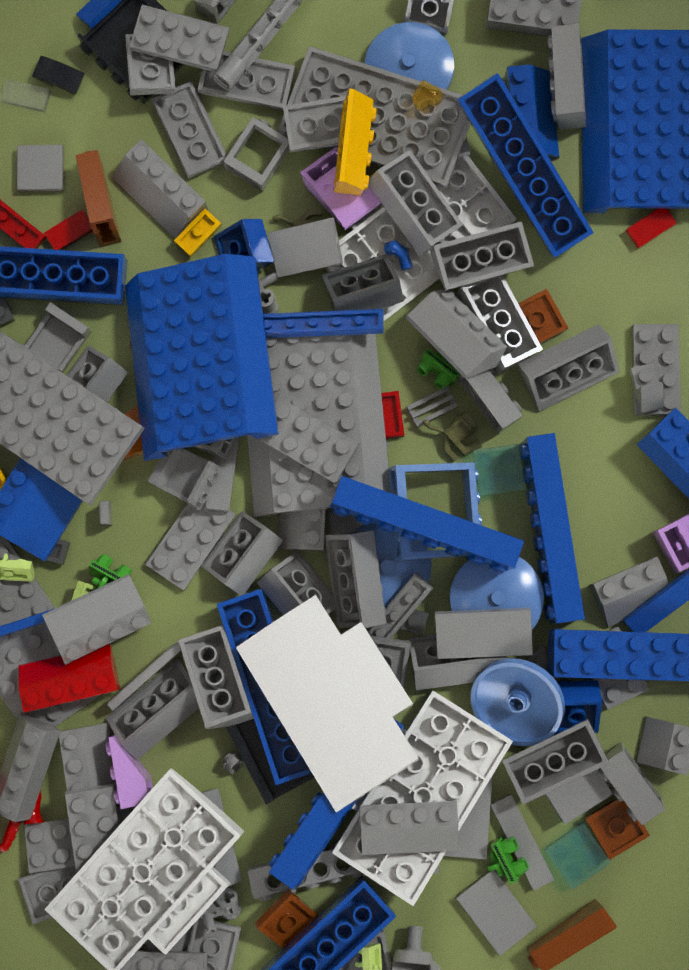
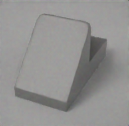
[629,363,664,413]

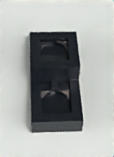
[32,56,85,95]

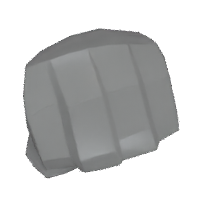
[391,926,441,970]

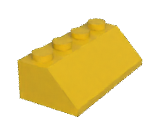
[333,88,376,196]

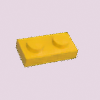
[174,209,222,258]

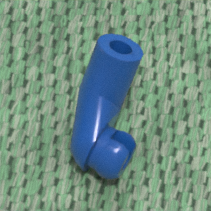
[384,241,412,270]

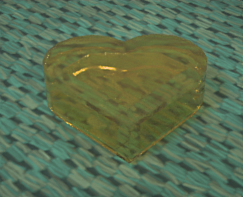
[413,80,443,110]

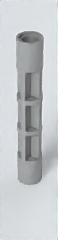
[213,0,303,91]

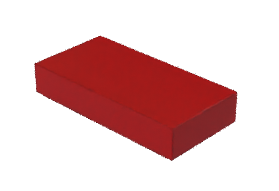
[626,208,677,249]
[44,210,93,250]
[381,391,405,439]

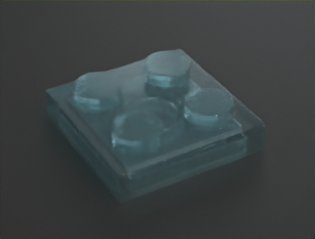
[473,444,526,496]
[544,822,611,890]

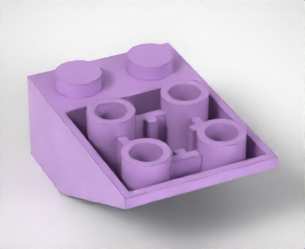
[300,146,381,230]
[652,514,689,573]
[106,735,153,809]

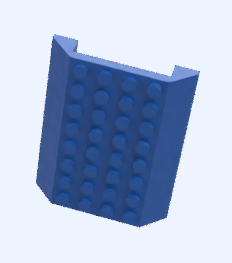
[581,29,689,213]
[125,254,279,461]

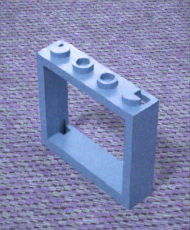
[388,462,482,561]

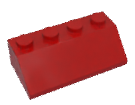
[19,644,121,713]

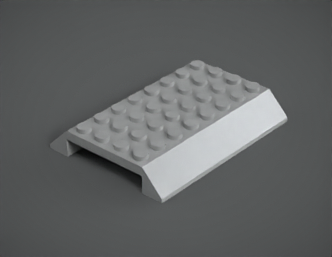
[247,334,390,518]

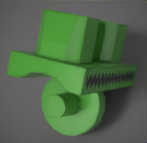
[416,348,460,391]
[89,554,132,589]
[487,836,529,884]

